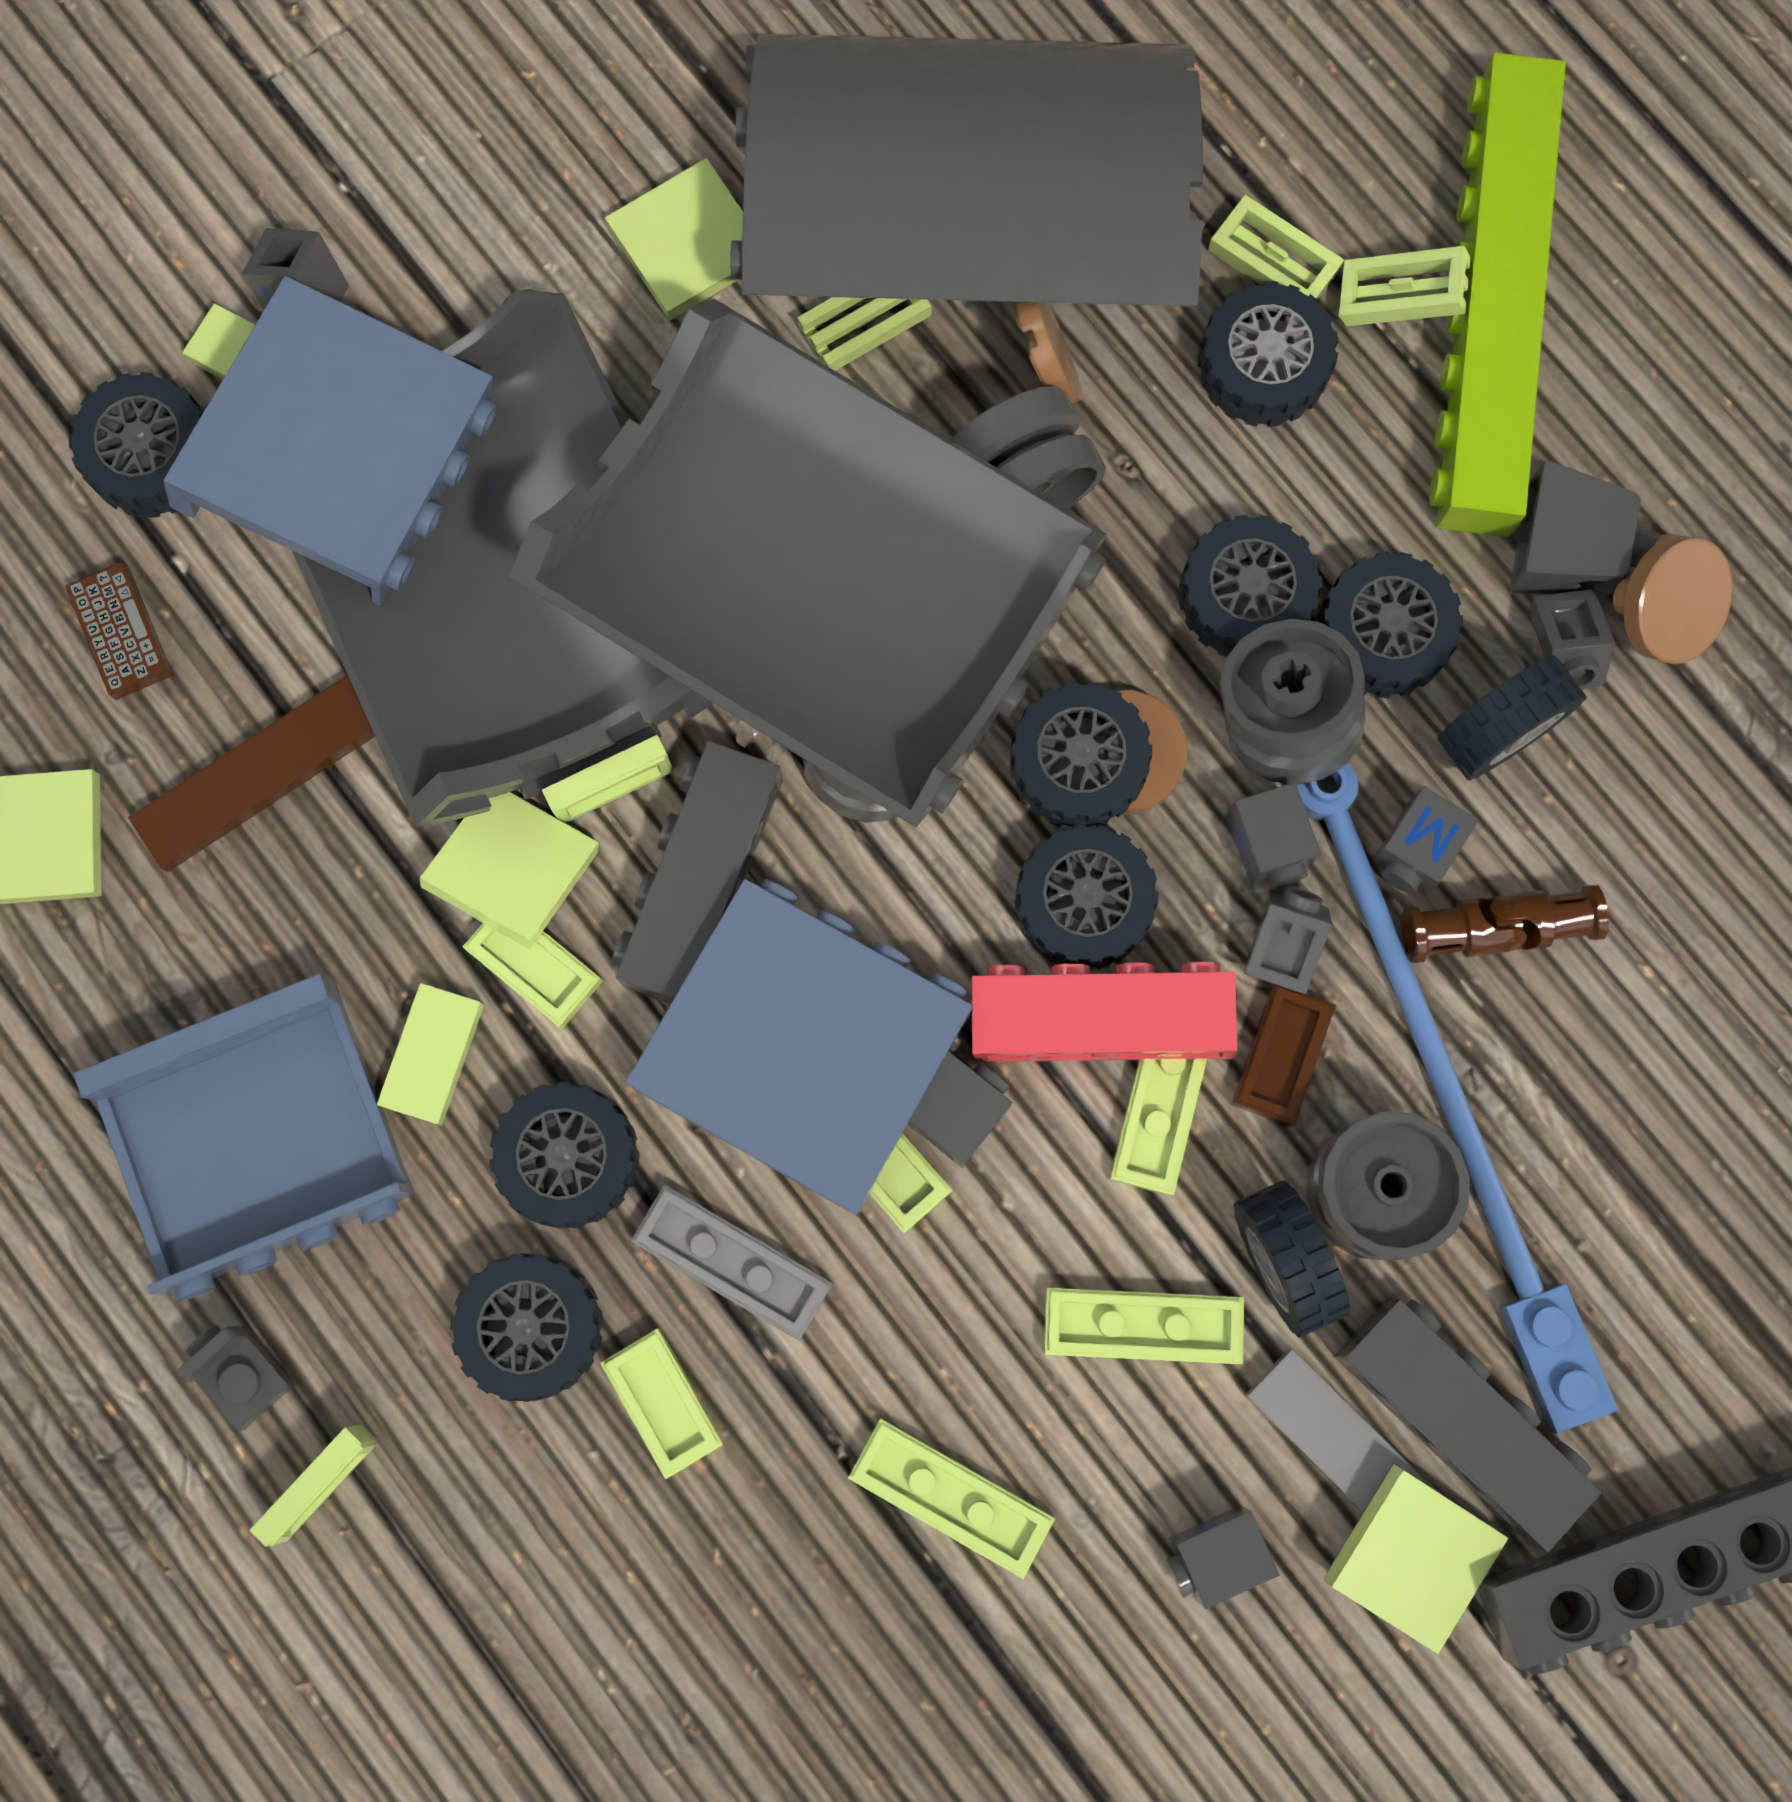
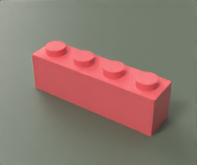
[972,962,1237,1062]

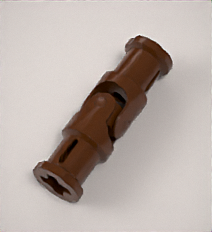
[1402,885,1609,963]

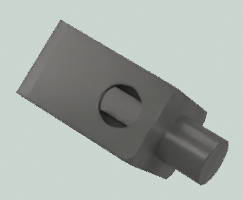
[1509,460,1662,596]

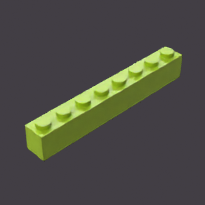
[1429,52,1566,537]

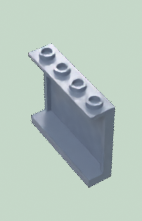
[163,276,498,607]
[625,878,973,1217]
[73,974,415,1302]

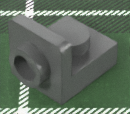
[1529,589,1616,690]
[1244,886,1332,994]
[176,1325,295,1431]

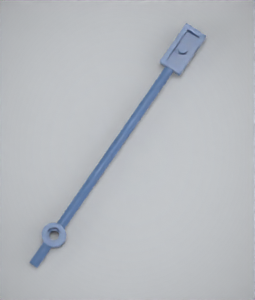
[1297,763,1619,1434]

